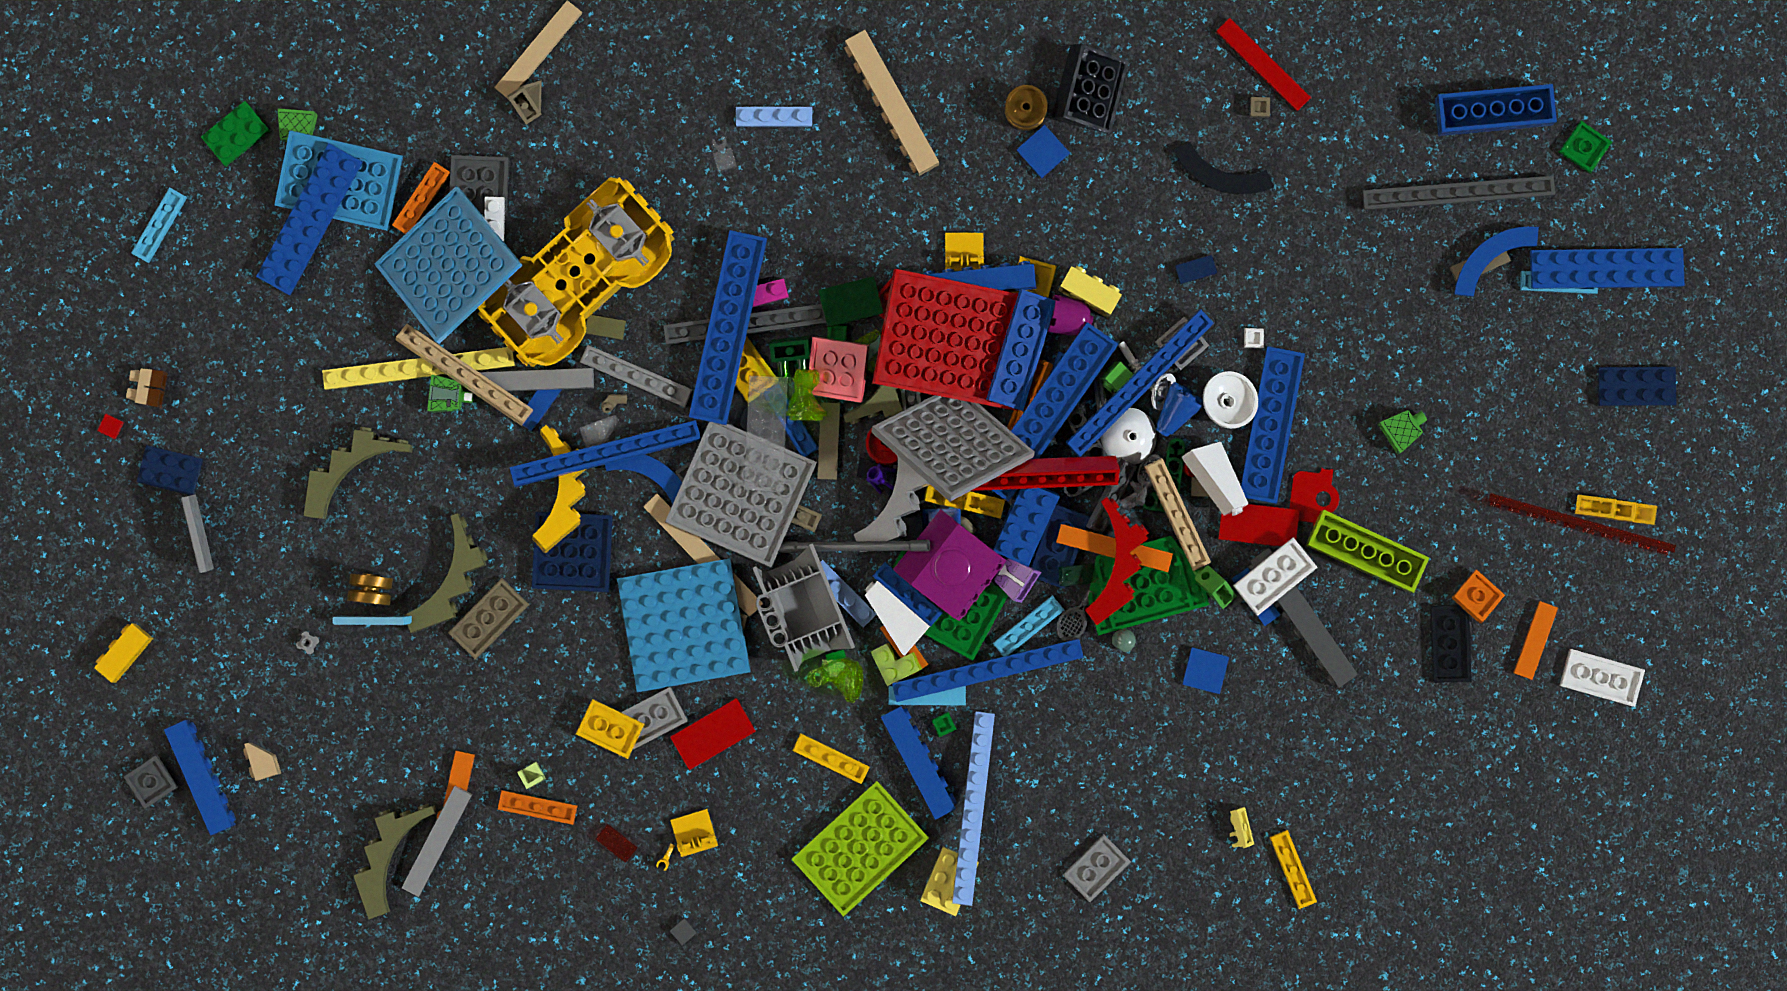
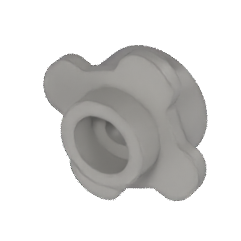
[296,632,319,654]

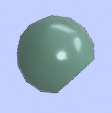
[1112,629,1136,653]

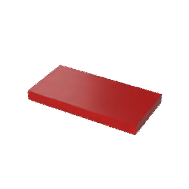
[1218,504,1300,547]
[670,698,756,770]

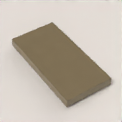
[448,578,530,660]

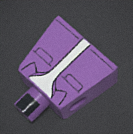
[994,558,1041,603]

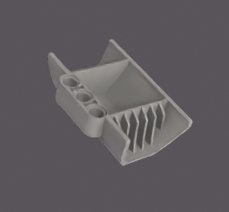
[753,543,855,672]

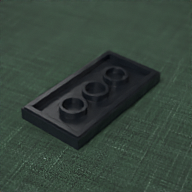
[1430,605,1472,683]

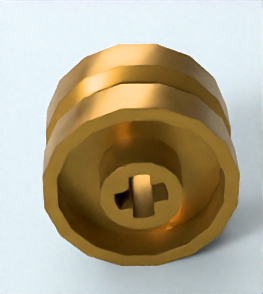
[1005,85,1047,131]
[347,573,393,605]

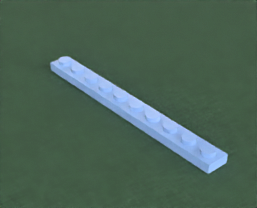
[952,712,995,906]

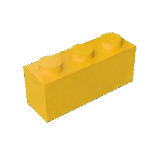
[94,623,153,683]

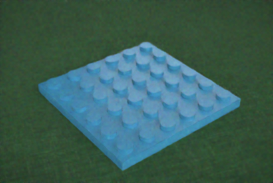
[375,186,522,344]
[617,558,751,692]

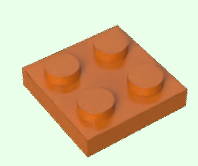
[1452,569,1505,624]

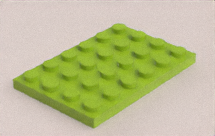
[792,781,929,917]

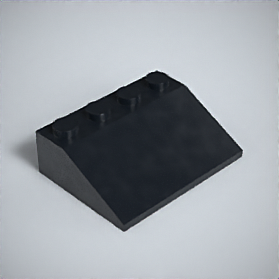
[1052,44,1129,134]

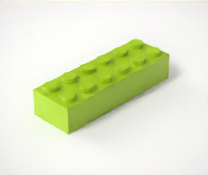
[1305,510,1429,593]

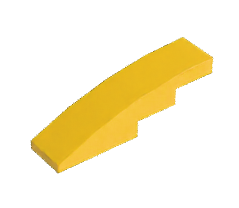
[923,485,1005,519]
[1575,495,1657,525]

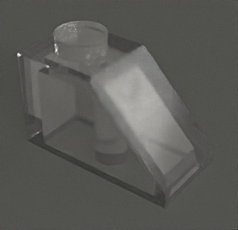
[580,415,618,448]

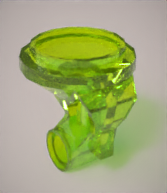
[785,369,828,421]
[807,657,863,703]

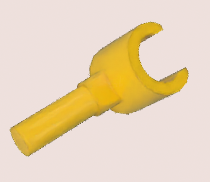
[656,844,675,871]

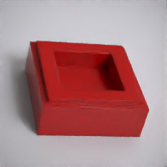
[97,414,124,439]

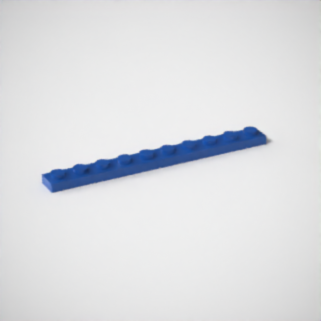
[1066,309,1214,457]
[509,420,701,487]
[892,638,1084,702]

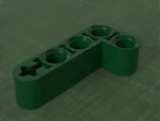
[1140,438,1185,513]

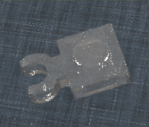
[712,136,737,172]

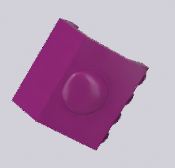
[893,509,1007,621]

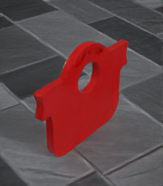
[1289,468,1339,525]

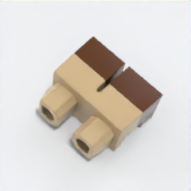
[126,368,168,409]

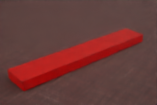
[1216,18,1311,112]

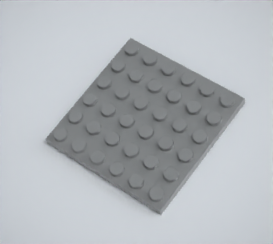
[871,395,1035,502]
[665,422,817,568]

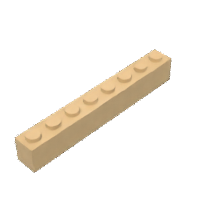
[844,30,939,176]

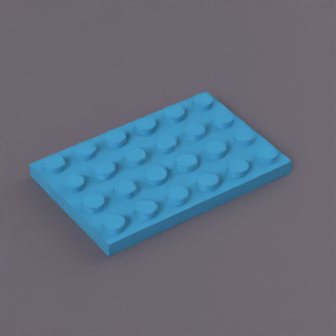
[275,130,403,231]

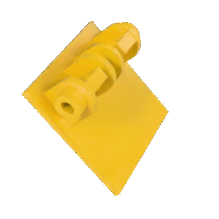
[945,233,984,271]
[670,809,718,857]

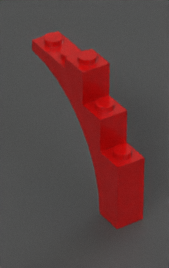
[1085,497,1149,625]

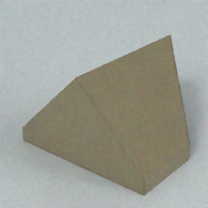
[507,80,542,125]

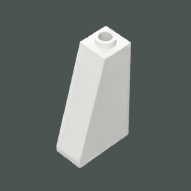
[1182,442,1248,516]
[865,581,930,656]

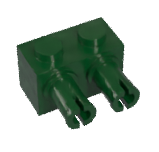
[769,336,811,379]

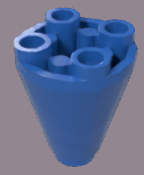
[1156,382,1203,437]

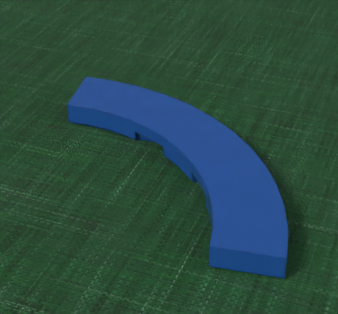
[1454,226,1539,297]
[605,454,682,504]

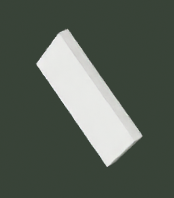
[1233,538,1317,616]
[1559,649,1645,707]

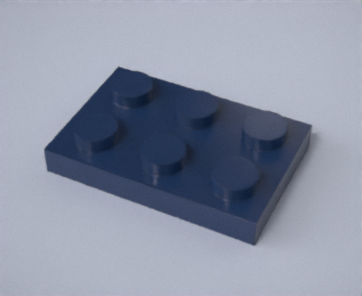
[137,445,203,495]

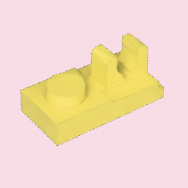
[1230,807,1254,848]

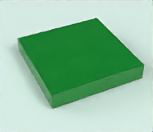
[1559,120,1612,174]

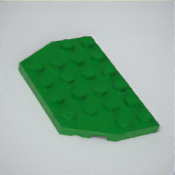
[1088,536,1210,635]

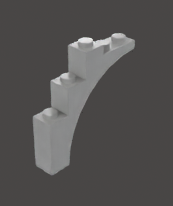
[854,455,930,552]

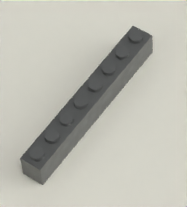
[1248,548,1358,688]

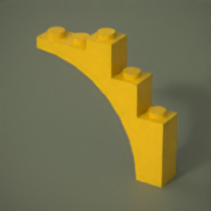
[532,425,586,553]

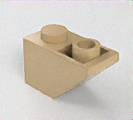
[243,743,281,781]

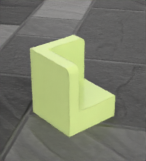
[517,762,546,789]

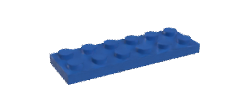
[986,289,1055,411]

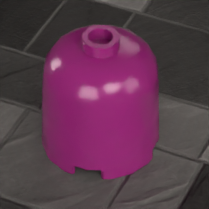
[1047,294,1093,336]

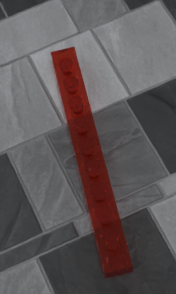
[1485,493,1676,556]

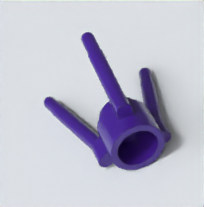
[866,464,898,494]

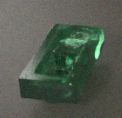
[1058,563,1097,587]

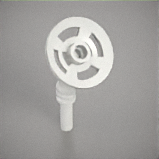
[1118,341,1176,410]

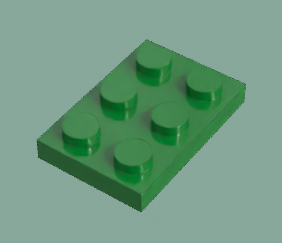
[201,101,270,167]

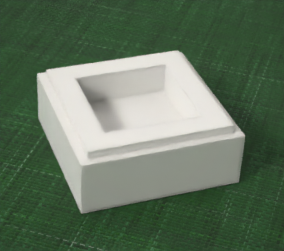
[1244,328,1264,348]

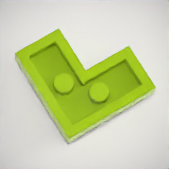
[871,643,922,686]

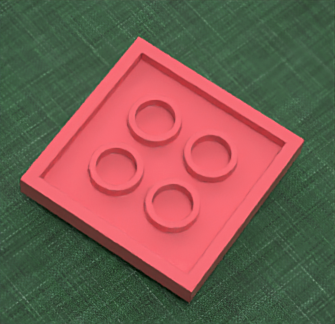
[806,337,870,403]

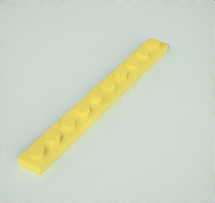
[322,347,515,390]

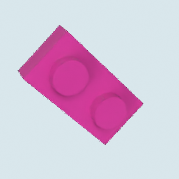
[753,278,789,307]

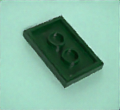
[818,276,883,328]

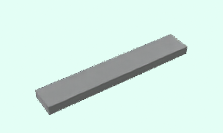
[580,345,693,407]
[479,368,594,391]
[402,785,472,897]

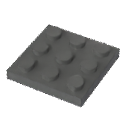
[450,155,509,215]

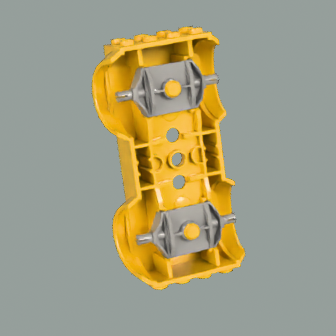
[477,177,674,367]

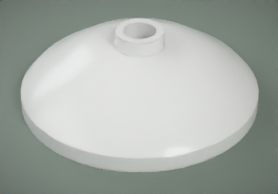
[1203,371,1258,429]
[1100,408,1157,465]

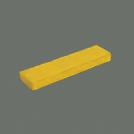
[792,733,870,784]
[1269,830,1317,909]

